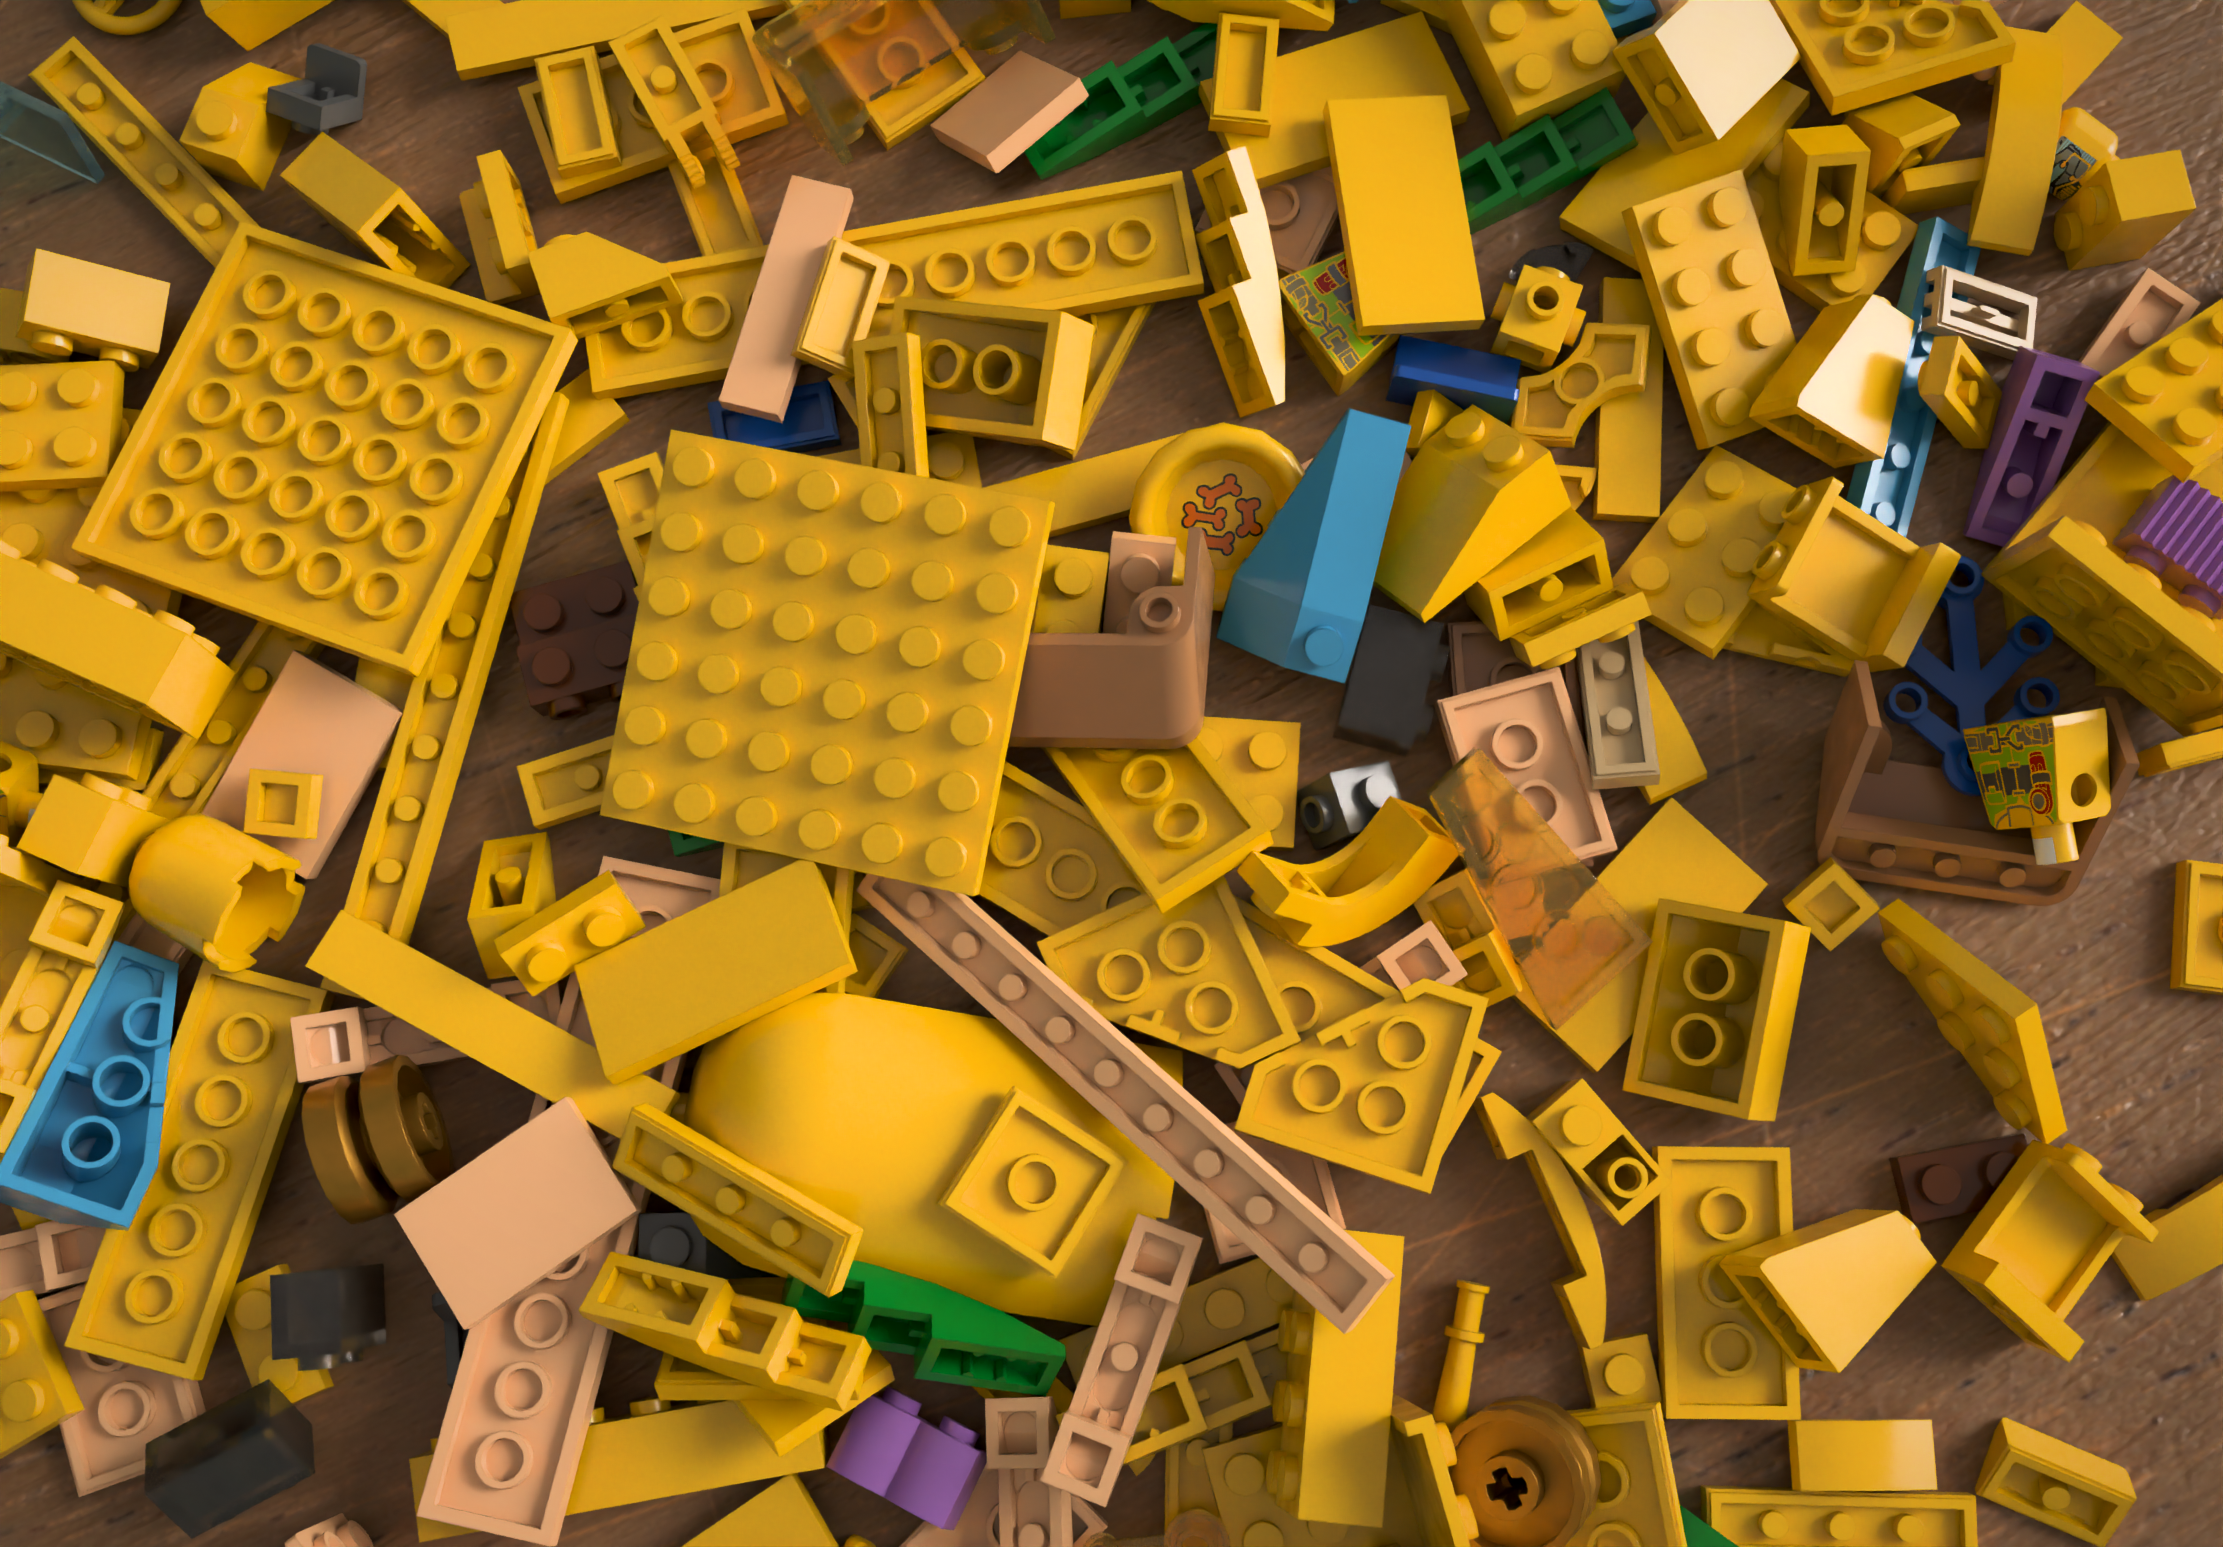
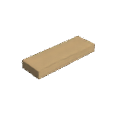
[1576,621,1660,790]

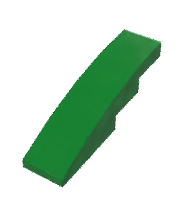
[1024,23,1217,180]
[1458,87,1638,235]
[781,1260,1066,1396]

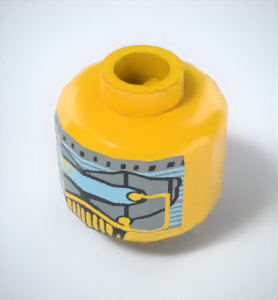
[2048,107,2120,201]

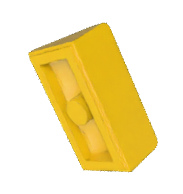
[1975,1417,2137,1547]

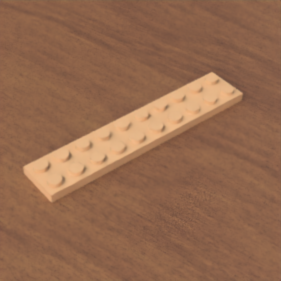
[416,856,721,1547]

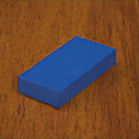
[707,380,842,453]

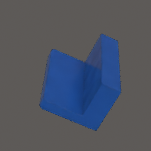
[1386,335,1521,424]

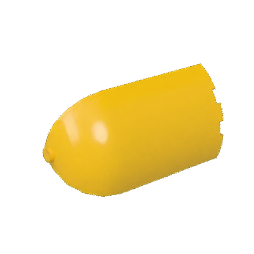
[671,992,1183,1327]

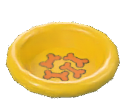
[1129,423,1305,612]

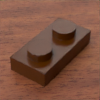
[1889,1133,2028,1223]

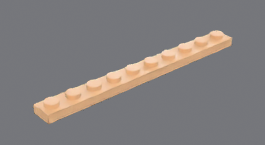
[856,873,1395,1334]

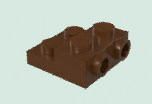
[510,560,639,720]

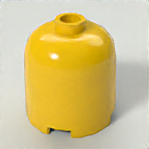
[128,814,305,973]

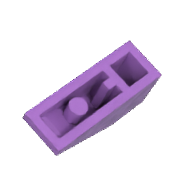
[1963,345,2100,547]

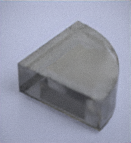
[1508,242,1595,283]

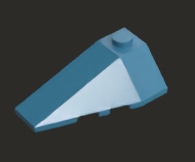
[1216,408,1411,683]
[0,941,179,1231]

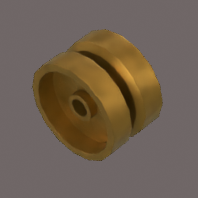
[301,1055,454,1225]
[1447,1395,1602,1547]

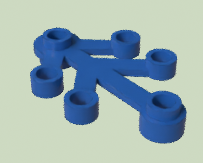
[1883,556,2060,796]

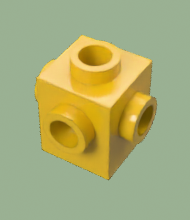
[1490,264,1586,373]

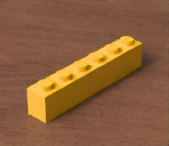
[409,1396,832,1543]

